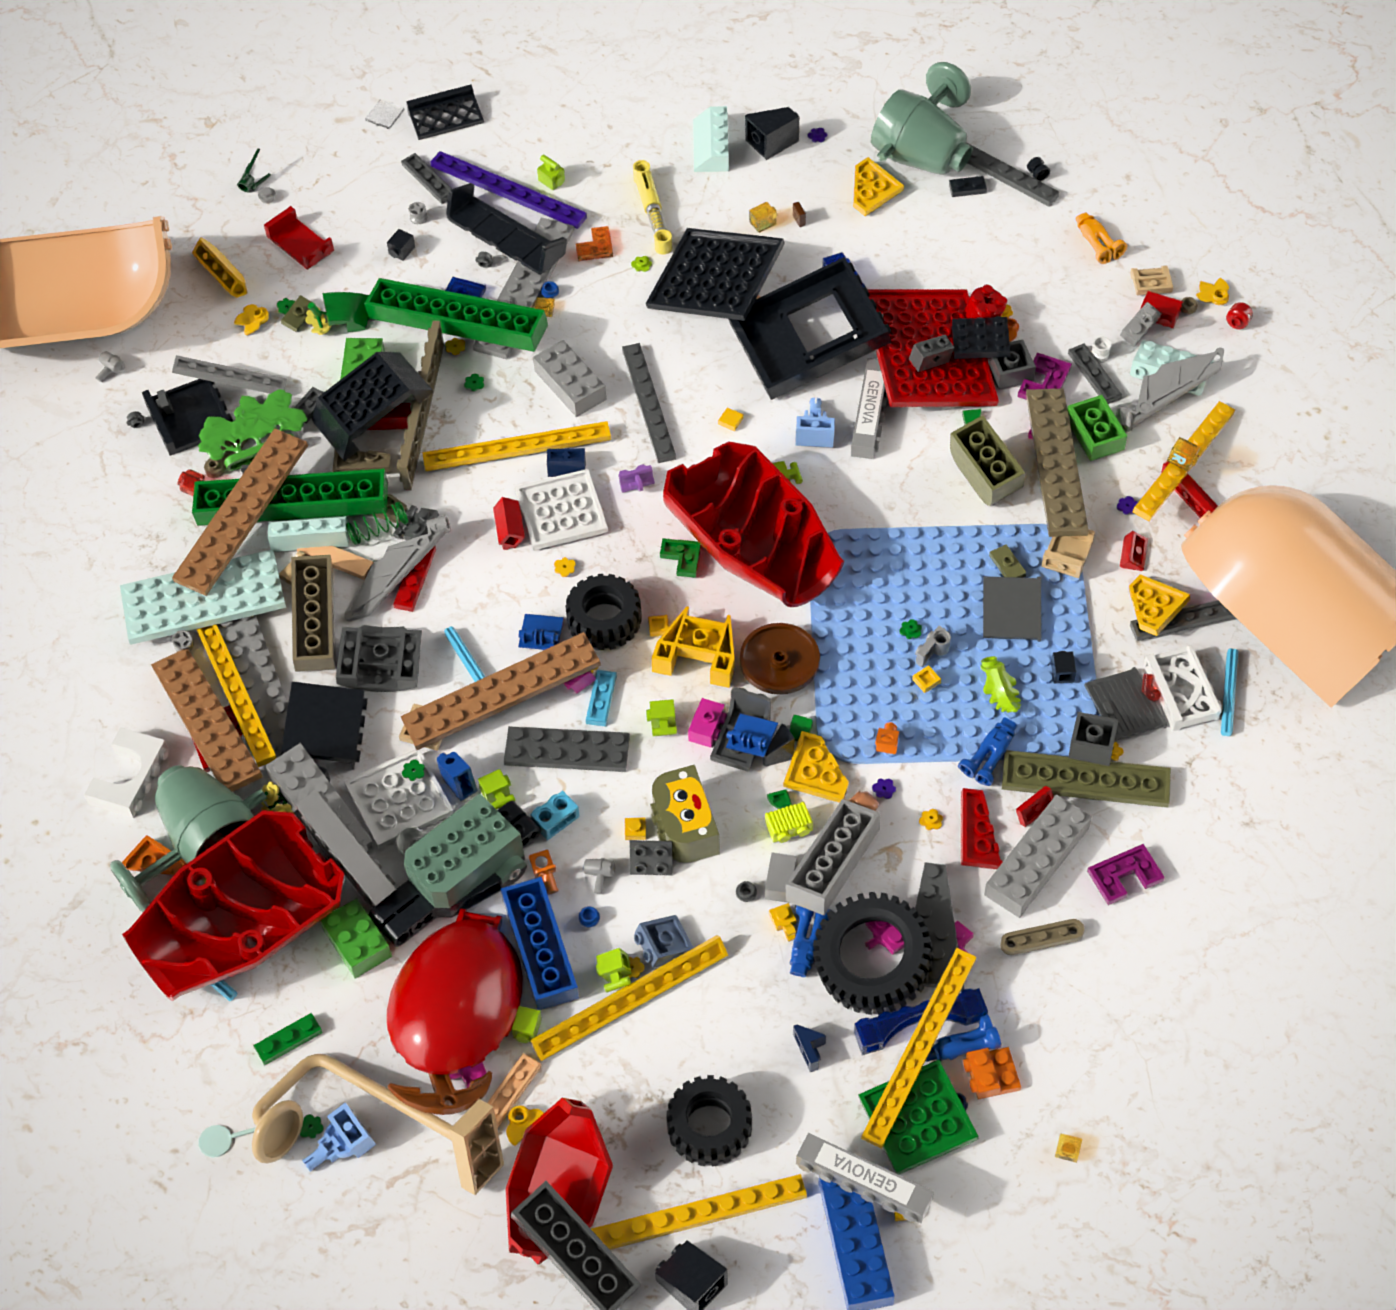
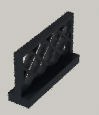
[406,84,484,140]

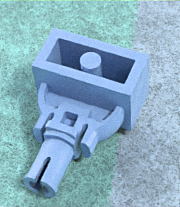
[795,397,835,447]
[302,1103,376,1172]

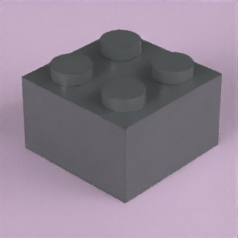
[987,339,1036,389]
[1068,712,1119,766]

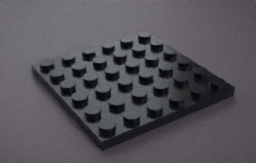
[645,228,785,321]

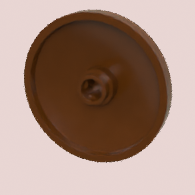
[740,623,820,695]

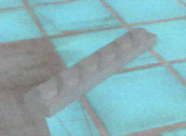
[172,355,287,394]

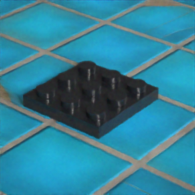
[952,316,1010,359]

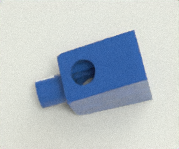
[437,752,478,802]

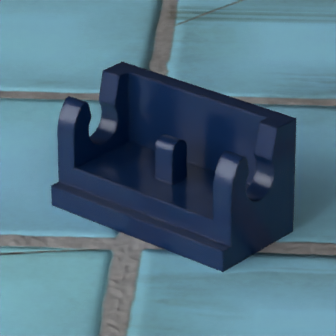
[546,448,586,477]

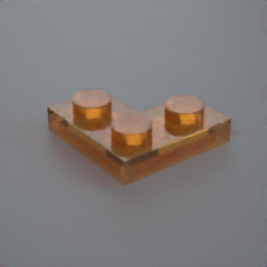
[576,226,613,261]

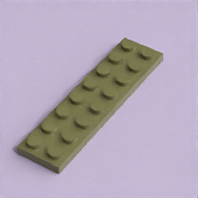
[1002,750,1171,808]

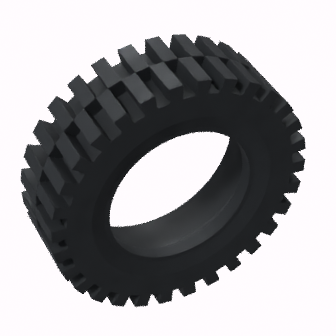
[813,892,934,1015]

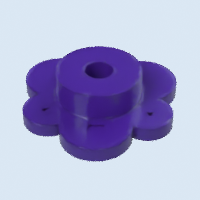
[807,128,827,142]
[1116,496,1138,515]
[872,778,896,799]

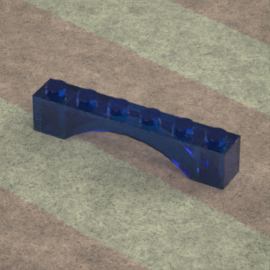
[854,988,988,1055]

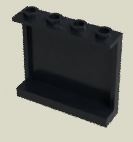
[142,379,233,456]
[281,681,368,770]

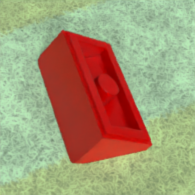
[1120,531,1148,571]

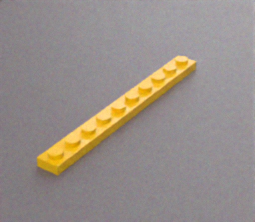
[1133,401,1235,522]
[422,421,611,472]
[196,624,277,767]
[530,935,728,1061]
[861,948,976,1149]
[591,1174,807,1250]

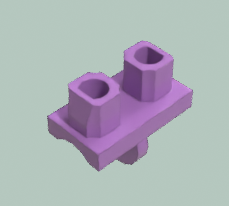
[618,464,655,493]

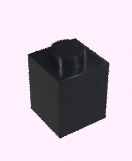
[387,229,415,261]
[1051,651,1076,684]

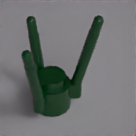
[237,148,271,192]

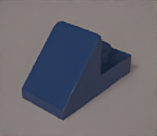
[793,1024,826,1073]

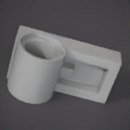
[915,626,951,668]

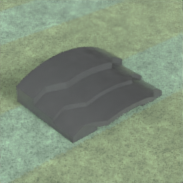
[336,625,422,692]

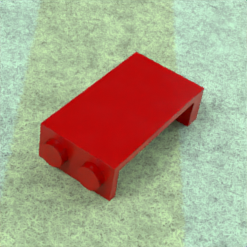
[264,206,334,270]

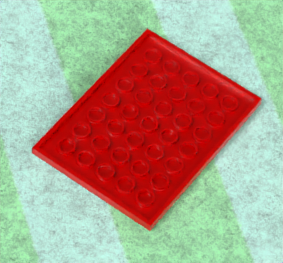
[867,289,999,407]

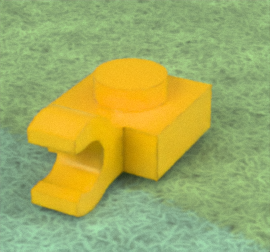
[769,903,797,942]

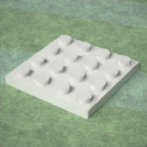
[515,469,608,550]
[344,749,454,849]

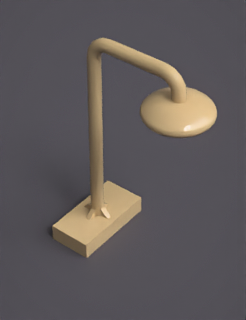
[252,1054,504,1195]

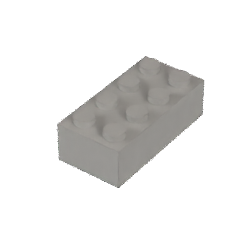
[533,340,607,417]

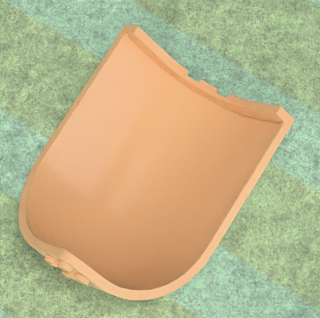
[0,216,172,348]
[1181,485,1396,707]

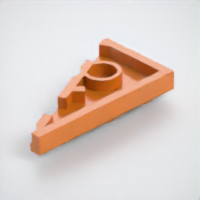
[122,835,187,875]

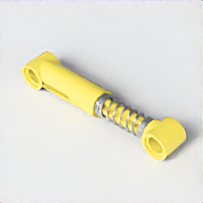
[633,160,672,255]

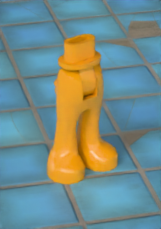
[1075,212,1127,264]

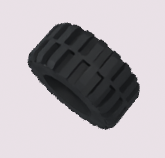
[565,573,642,650]
[666,1075,752,1167]

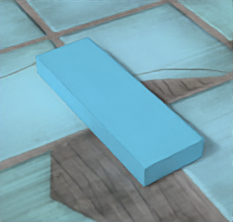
[586,670,617,727]

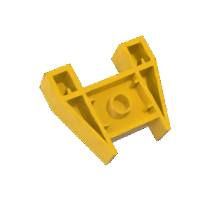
[652,606,735,688]

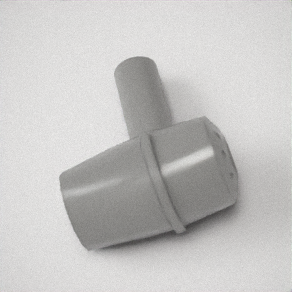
[95,351,125,382]
[584,858,615,894]

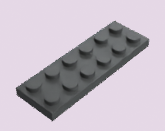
[504,726,630,772]

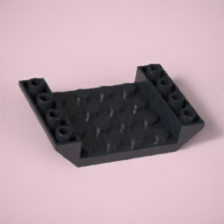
[312,352,434,461]

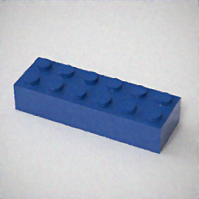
[501,877,579,1010]
[818,1176,895,1310]

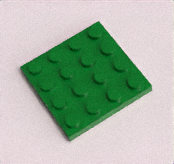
[858,1059,979,1175]

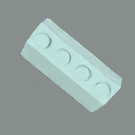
[693,106,729,172]
[268,516,349,552]

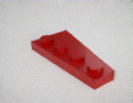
[961,788,1003,870]

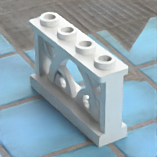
[1143,645,1222,732]

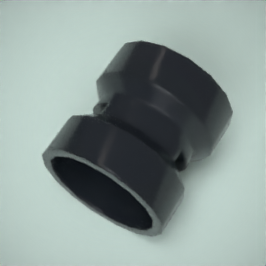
[1027,157,1051,181]

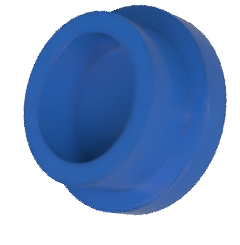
[541,281,559,298]
[579,906,600,927]

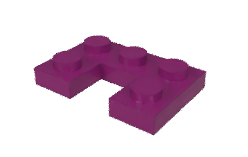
[1017,353,1072,400]
[1087,844,1165,905]

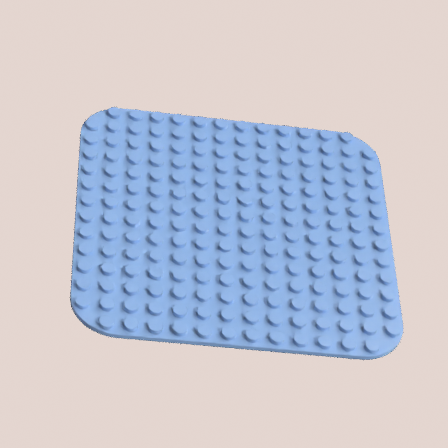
[810,524,1100,764]

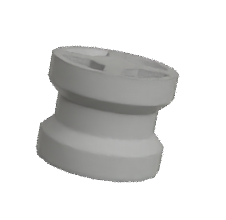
[408,202,427,225]
[172,630,194,652]

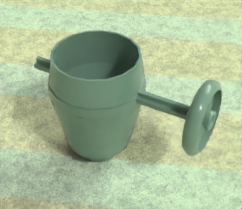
[871,62,973,175]
[110,765,267,913]

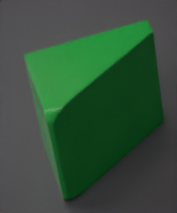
[789,715,813,741]

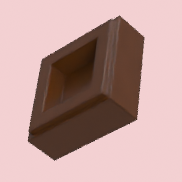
[792,202,806,227]

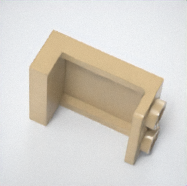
[1041,529,1095,578]

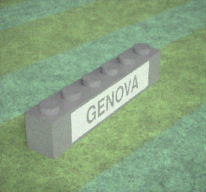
[851,358,887,459]
[796,1133,934,1223]

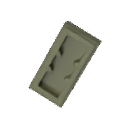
[281,295,316,332]
[989,545,1027,578]

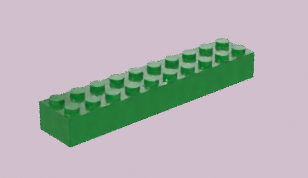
[364,278,548,352]
[192,469,388,526]

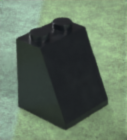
[745,107,800,160]
[655,1240,728,1310]

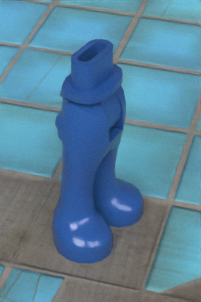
[958,717,1018,786]
[789,905,835,978]
[926,1014,1002,1062]

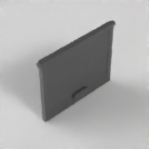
[983,576,1041,642]
[1084,667,1168,741]

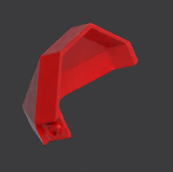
[505,1098,613,1265]

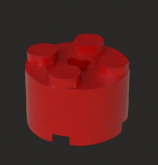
[965,284,1007,318]

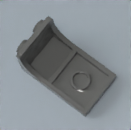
[710,687,771,772]

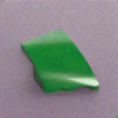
[322,292,369,333]

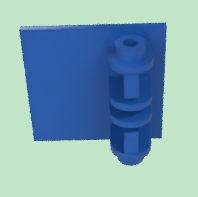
[518,614,564,650]
[726,714,778,757]

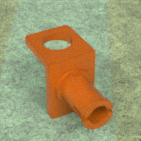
[875,722,899,754]
[529,850,559,895]

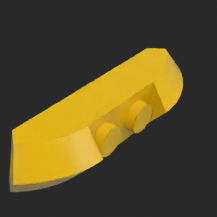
[192,237,247,298]

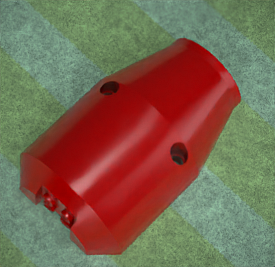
[663,441,844,607]
[122,810,344,1001]

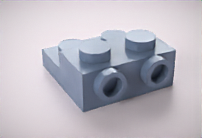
[634,915,694,968]

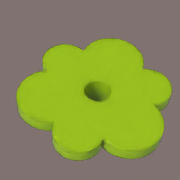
[631,256,652,272]

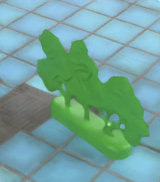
[198,389,308,471]

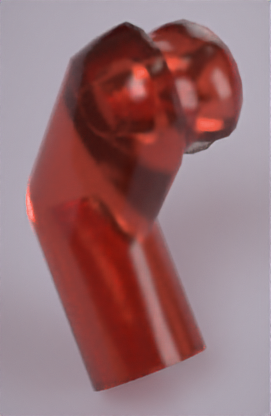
[1142,674,1161,702]

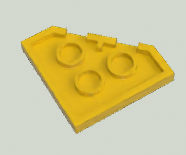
[853,157,904,216]
[1129,574,1190,636]
[783,731,849,803]

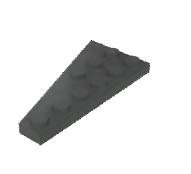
[915,862,965,992]

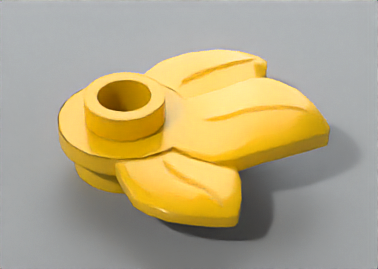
[1196,278,1229,305]
[234,304,269,335]
[506,1106,544,1146]

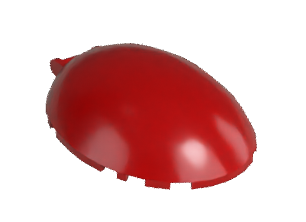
[387,908,523,1075]

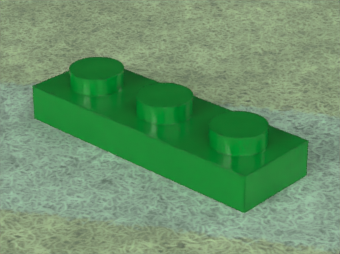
[253,1012,323,1066]

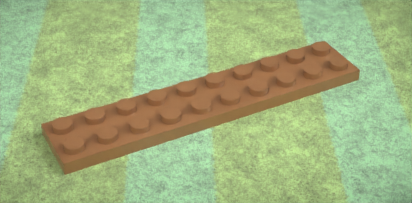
[172,428,308,596]
[400,632,601,750]
[151,649,263,792]

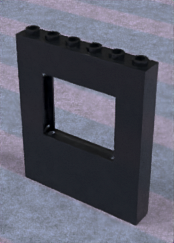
[728,257,892,400]

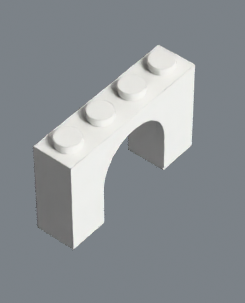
[84,727,169,818]

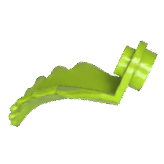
[980,656,1021,713]

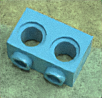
[530,790,580,841]

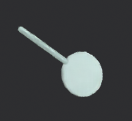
[199,1125,256,1157]

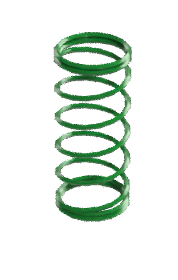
[346,501,408,546]

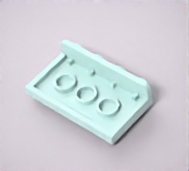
[1130,340,1214,396]

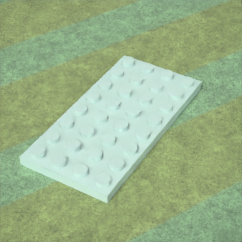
[120,549,286,645]

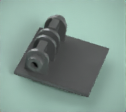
[629,840,673,875]

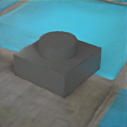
[156,389,174,415]

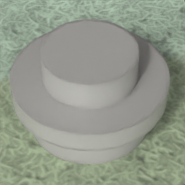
[258,187,276,204]

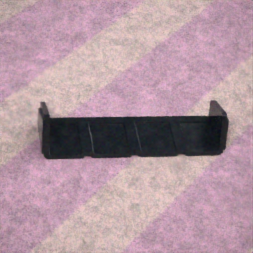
[446,183,567,275]

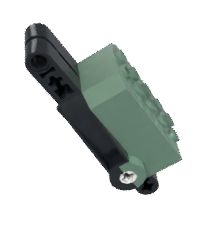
[368,793,542,947]

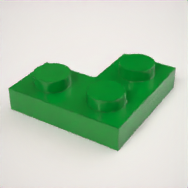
[660,538,701,578]

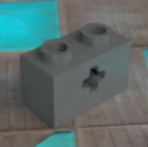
[909,335,955,372]

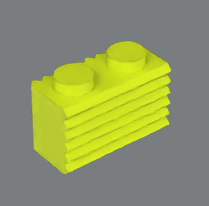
[765,802,813,843]

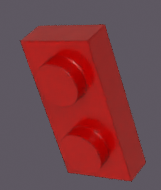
[1016,786,1054,827]

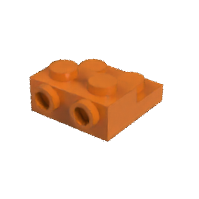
[963,1047,1021,1100]

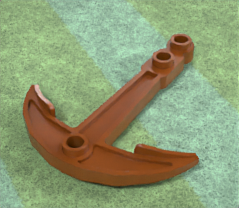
[387,1071,493,1115]

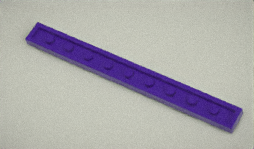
[430,151,587,229]

